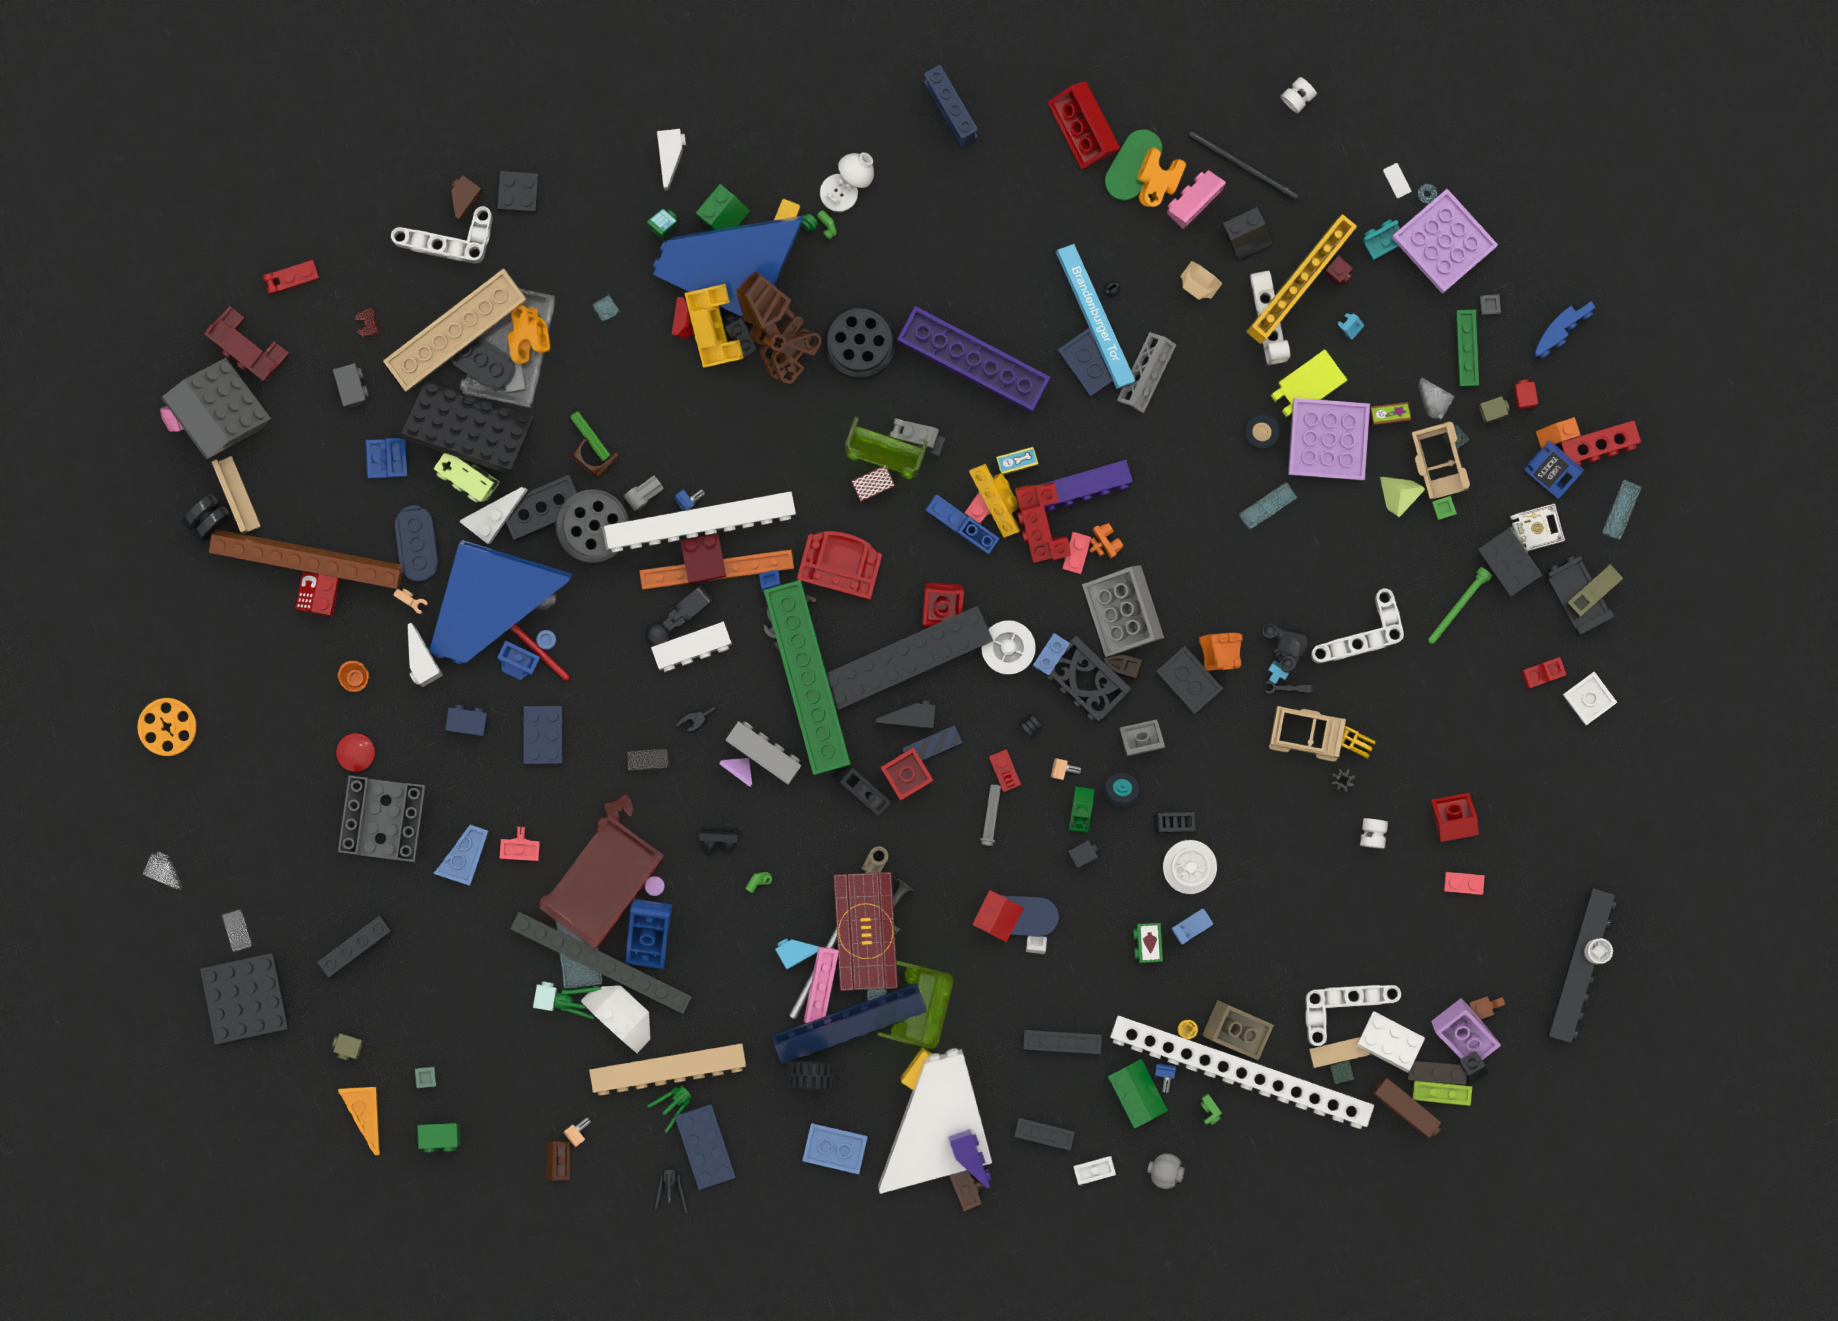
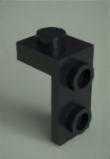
[722,312,758,357]

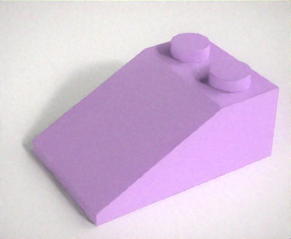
[1431,998,1501,1060]

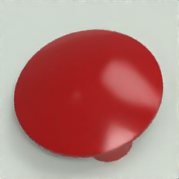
[336,733,375,772]

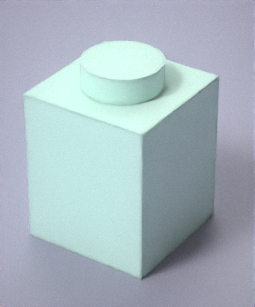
[533,982,558,1011]

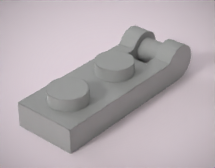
[889,418,939,448]

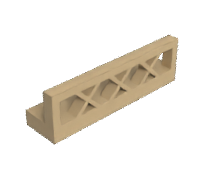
[212,456,261,534]

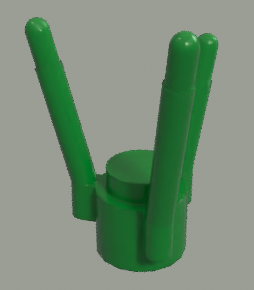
[554,987,602,1019]
[648,1086,692,1133]

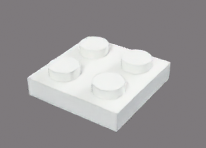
[1563,672,1617,726]

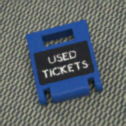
[1524,441,1584,499]

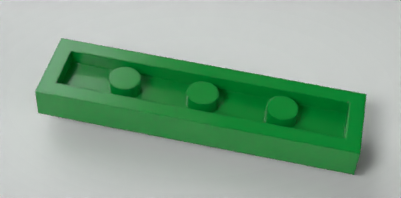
[1456,310,1479,387]

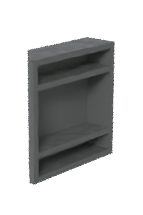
[161,358,271,459]

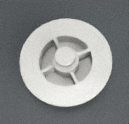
[982,621,1035,674]
[1163,840,1217,894]

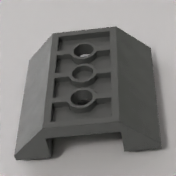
[338,776,425,862]

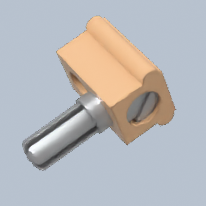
[1050,758,1081,780]
[563,1117,591,1148]

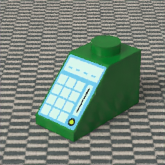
[647,209,678,241]

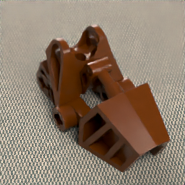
[736,272,821,384]

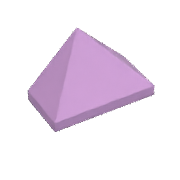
[719,758,753,787]

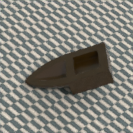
[1104,655,1144,680]

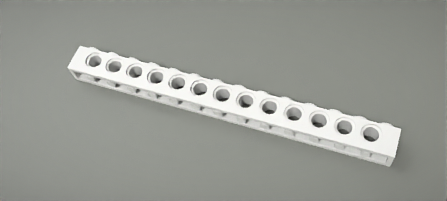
[1110,1016,1374,1129]

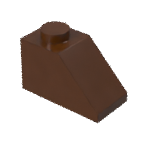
[451,175,483,222]

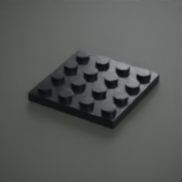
[200,953,290,1045]

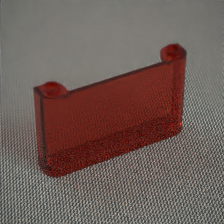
[539,815,664,950]

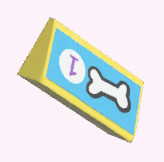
[996,447,1038,475]

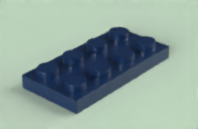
[675,1104,736,1190]

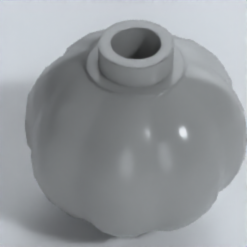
[1148,1153,1185,1189]

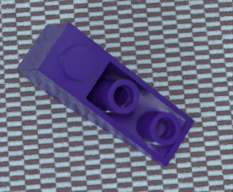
[948,1129,992,1188]

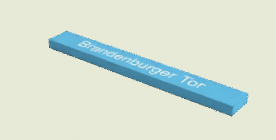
[1056,244,1135,389]

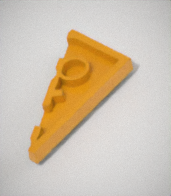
[338,1087,380,1155]

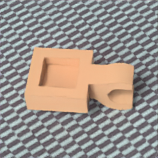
[393,589,428,614]

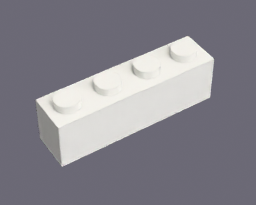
[651,622,732,672]

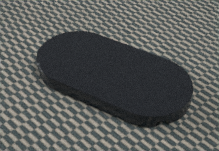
[449,336,515,389]

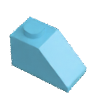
[775,938,818,969]

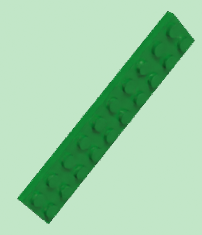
[764,580,851,775]

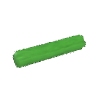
[570,411,610,461]

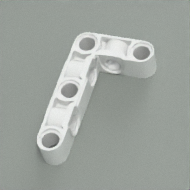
[391,207,493,263]
[1250,271,1290,365]
[1311,589,1404,664]
[1305,985,1401,1046]

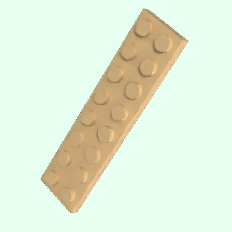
[383,269,527,392]

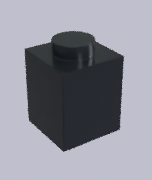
[1068,840,1099,869]

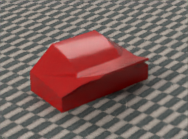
[672,297,695,339]

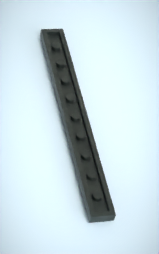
[510,912,692,1014]

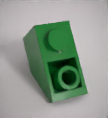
[1069,786,1094,833]

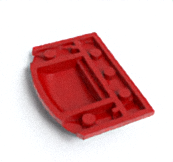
[797,531,882,600]

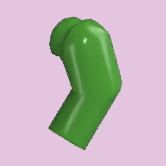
[817,211,837,239]
[745,872,772,893]

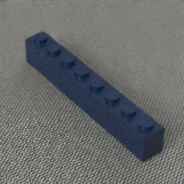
[772,983,927,1064]

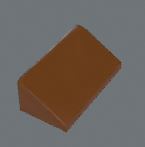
[546,1141,570,1180]

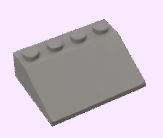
[1082,565,1164,657]

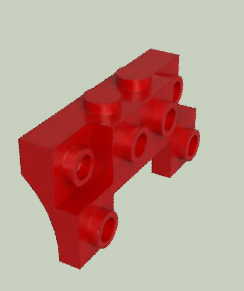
[1015,482,1071,563]

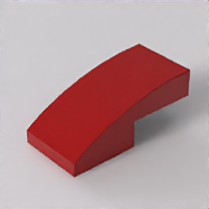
[1521,657,1566,689]

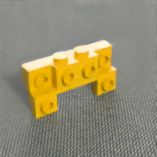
[684,284,744,367]

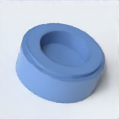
[537,630,556,650]

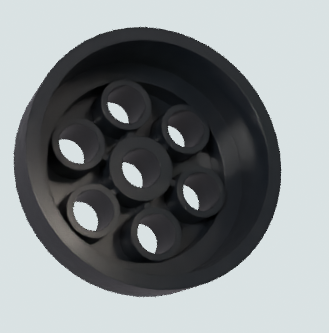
[824,305,896,379]

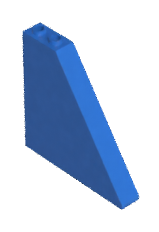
[653,216,804,317]
[429,540,572,664]

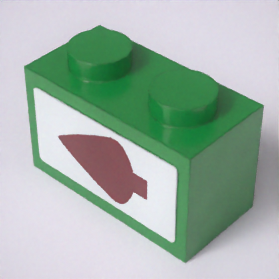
[1133,923,1163,963]

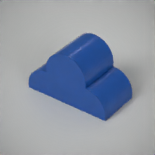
[625,899,672,969]

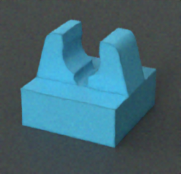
[1338,313,1364,340]
[1269,660,1289,684]

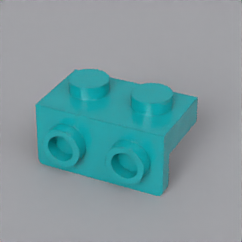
[1362,219,1400,260]

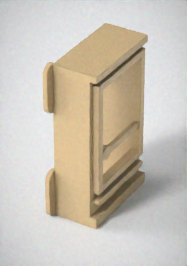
[1412,422,1470,500]
[1269,706,1346,761]

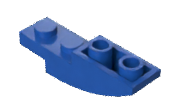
[1533,301,1596,359]
[925,494,1000,554]

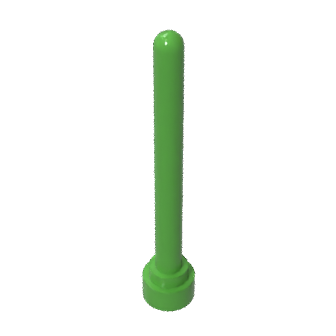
[1428,567,1493,644]

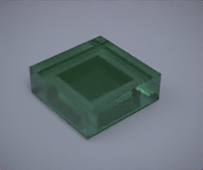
[1442,425,1469,449]
[1330,1060,1354,1084]

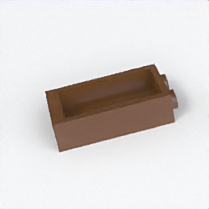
[1371,1078,1441,1138]

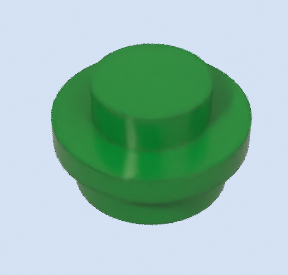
[801,214,818,231]

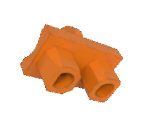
[1090,523,1123,559]

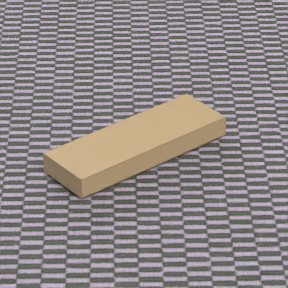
[1309,1037,1370,1068]

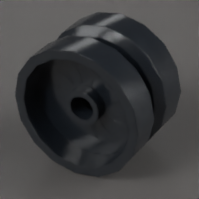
[182,494,231,542]

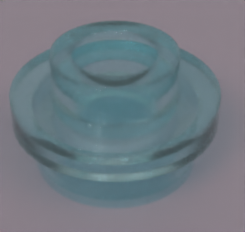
[1418,184,1437,203]

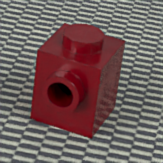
[1324,256,1353,286]

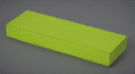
[1412,1081,1472,1106]

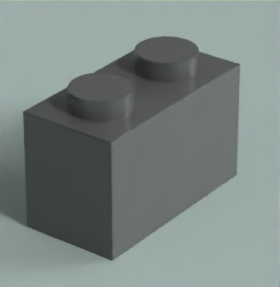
[333,363,369,409]

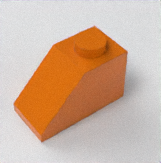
[1536,417,1581,449]

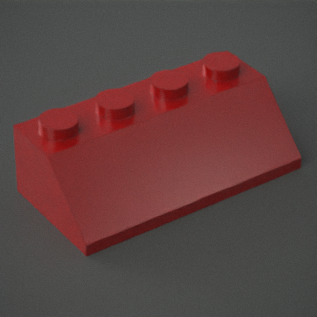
[1047,81,1120,169]

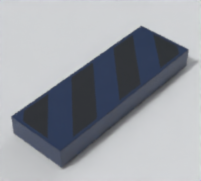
[902,725,962,761]

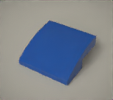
[365,438,407,479]

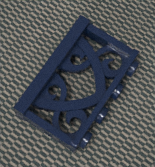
[923,65,978,148]

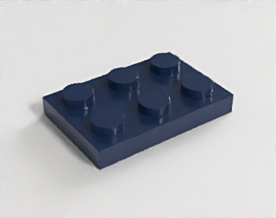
[1057,328,1113,397]
[524,706,563,764]

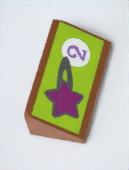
[1370,402,1411,426]

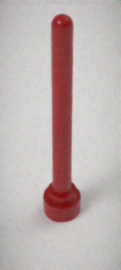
[509,624,570,681]

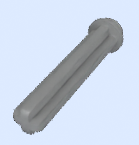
[980,785,1001,846]

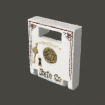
[1510,504,1565,551]

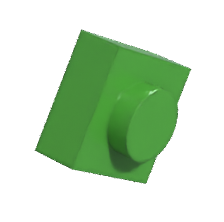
[1432,496,1457,520]

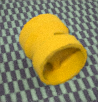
[1177,1020,1198,1039]

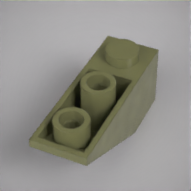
[1567,564,1623,617]

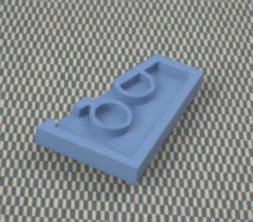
[433,825,489,886]

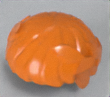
[338,661,369,692]

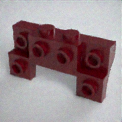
[204,306,290,382]

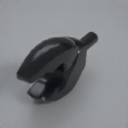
[676,706,716,733]

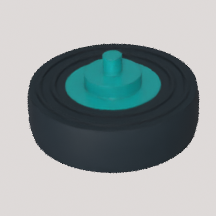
[1104,773,1139,807]

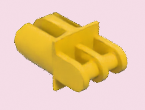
[1341,726,1376,759]

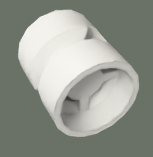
[1281,77,1317,113]
[1360,818,1388,849]
[1584,938,1613,964]

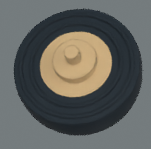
[1245,413,1280,448]

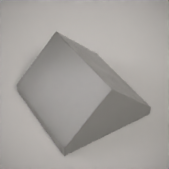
[1120,719,1165,757]

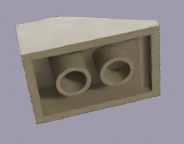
[1202,1000,1274,1060]

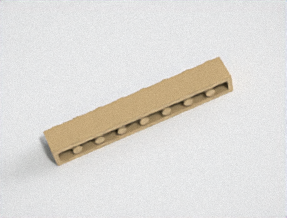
[589,1044,746,1096]

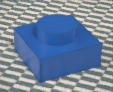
[759,569,781,593]

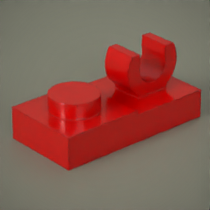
[989,749,1021,792]

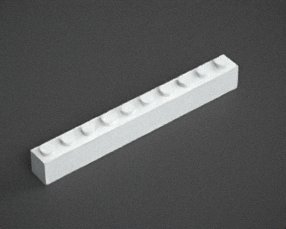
[602,492,796,553]

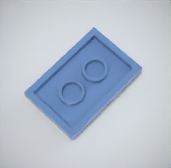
[802,1123,868,1174]

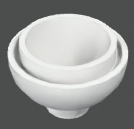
[838,153,874,188]

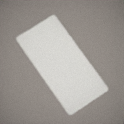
[1383,163,1411,198]

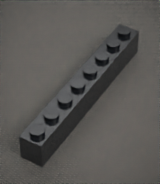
[1547,888,1617,1043]

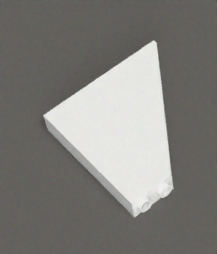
[878,1048,992,1194]

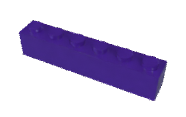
[1016,460,1133,512]

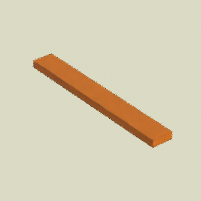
[640,550,794,590]

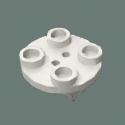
[820,174,858,213]

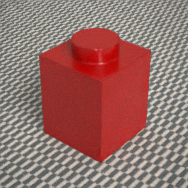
[1513,379,1538,410]

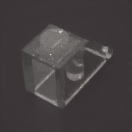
[1418,378,1455,419]
[142,852,182,890]

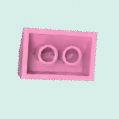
[1167,170,1226,229]

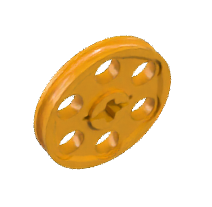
[138,698,197,756]

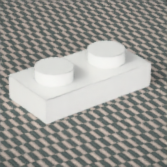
[1073,1156,1116,1185]

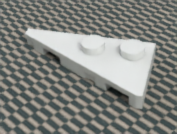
[460,487,527,544]

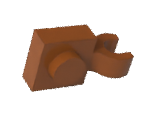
[1469,996,1505,1019]

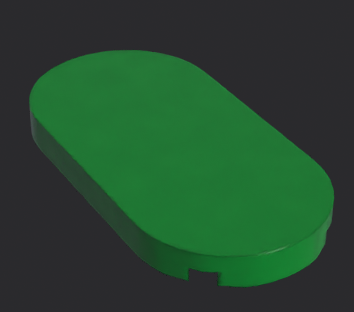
[1105,130,1162,201]

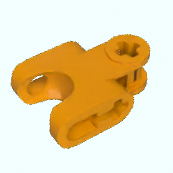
[1137,147,1186,207]
[508,304,550,365]

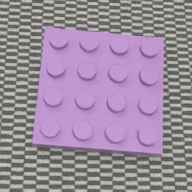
[1391,189,1498,294]
[1288,398,1370,480]

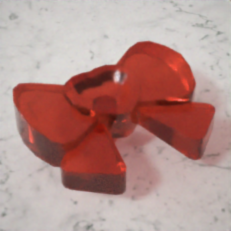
[355,309,380,337]
[604,793,634,822]

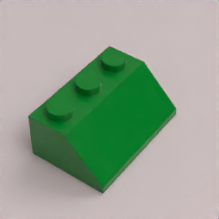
[1107,1059,1168,1129]

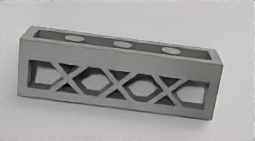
[1117,332,1176,413]

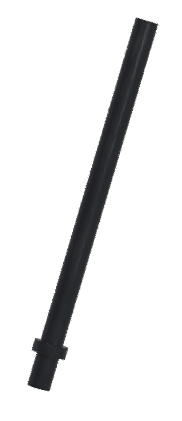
[1188,130,1299,201]

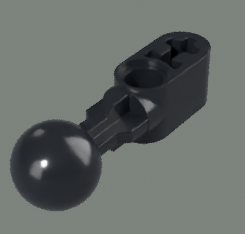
[645,585,714,646]

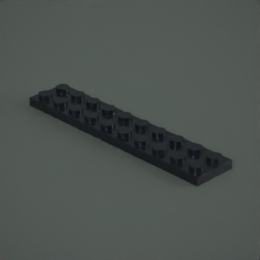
[827,606,994,711]

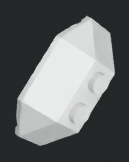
[581,986,650,1053]

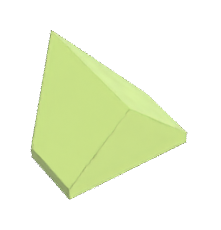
[1380,477,1425,517]

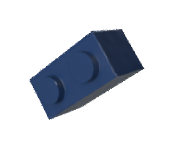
[445,705,488,737]

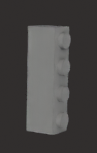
[725,721,802,785]

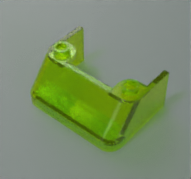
[844,417,928,479]
[877,961,953,1049]

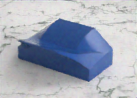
[497,641,541,680]

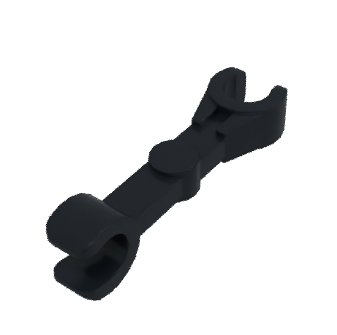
[1265,681,1313,694]

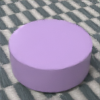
[645,876,665,896]

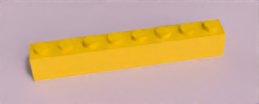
[1246,214,1357,344]

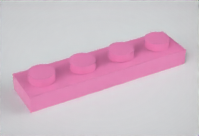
[804,947,839,1023]

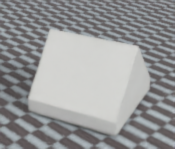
[1026,936,1047,954]

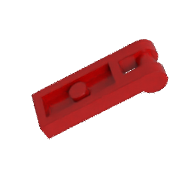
[262,260,320,295]

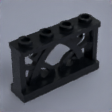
[1044,636,1131,723]

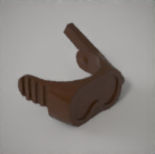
[571,437,619,477]

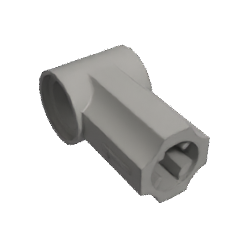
[624,475,664,512]

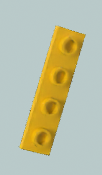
[969,464,1020,537]

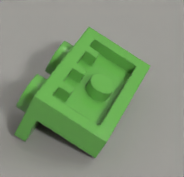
[1201,1093,1222,1125]

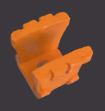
[1199,633,1243,671]

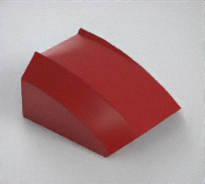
[922,582,964,628]

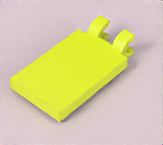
[1271,350,1347,417]

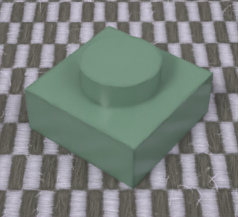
[415,1067,437,1088]

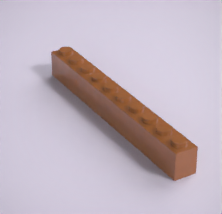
[209,529,404,589]

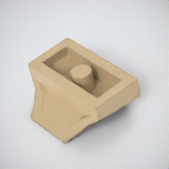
[1180,261,1222,300]

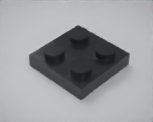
[497,171,539,212]

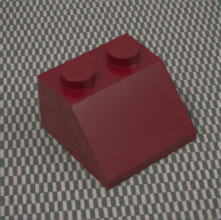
[680,533,726,584]

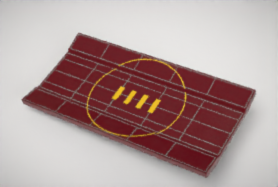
[834,872,898,991]

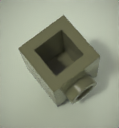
[332,1033,364,1060]

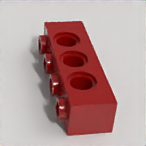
[1559,421,1641,466]

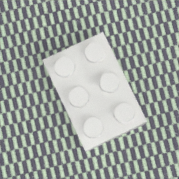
[1356,1011,1425,1073]

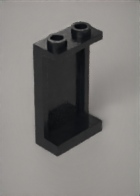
[1545,555,1614,636]

